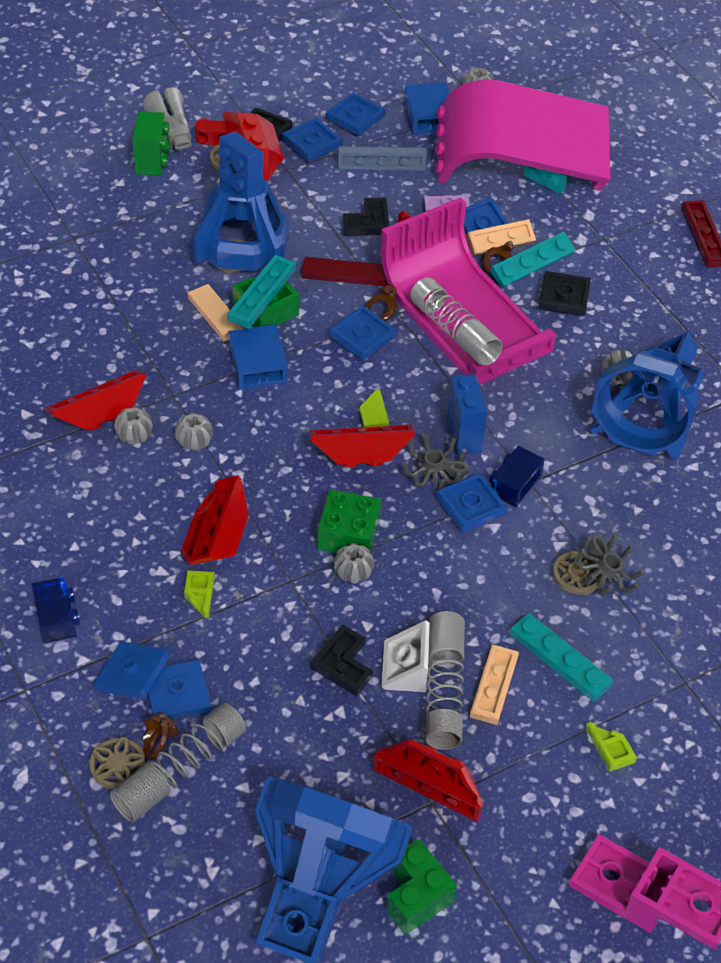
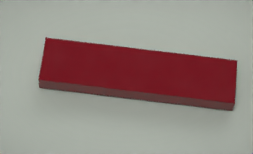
[681,200,721,268]
[302,257,389,286]

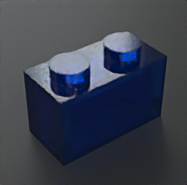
[489,445,545,507]
[31,577,80,644]

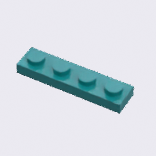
[490,232,576,289]
[227,255,296,329]
[510,613,614,702]

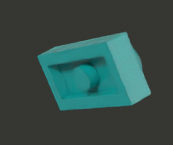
[524,165,568,194]

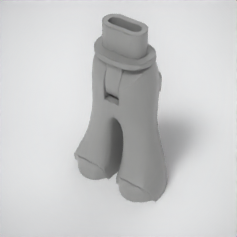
[143,87,192,150]

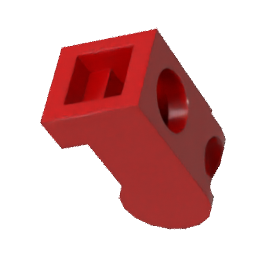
[195,118,229,146]

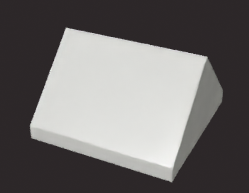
[382,620,430,692]

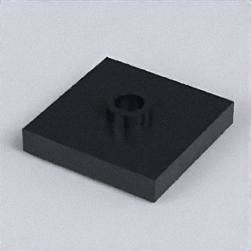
[538,271,591,316]

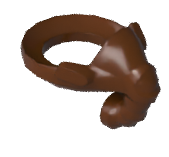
[483,241,513,276]
[365,285,398,321]
[143,712,179,760]

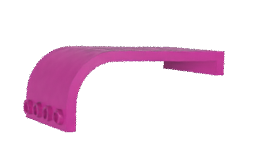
[435,80,610,191]
[381,197,556,385]

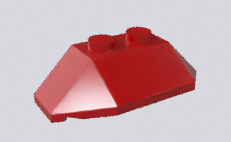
[223,111,284,182]
[45,369,146,431]
[309,424,415,468]
[180,475,249,565]
[373,739,483,822]

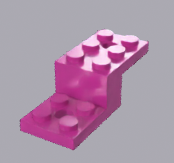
[569,834,721,950]

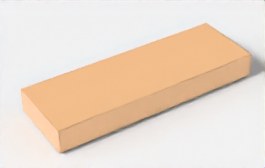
[466,219,536,256]
[188,284,244,342]
[470,644,519,725]

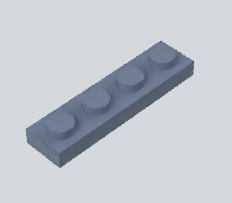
[338,146,427,170]

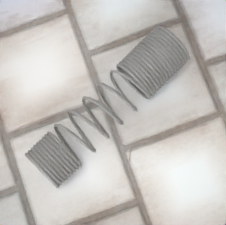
[411,278,503,365]
[425,611,465,750]
[110,703,246,822]

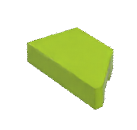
[359,389,389,427]
[184,570,215,618]
[585,722,637,772]

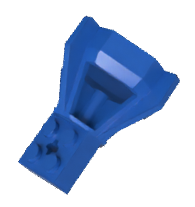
[193,132,290,271]
[589,331,705,459]
[255,776,413,963]

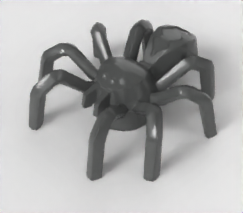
[402,432,470,490]
[576,534,645,596]

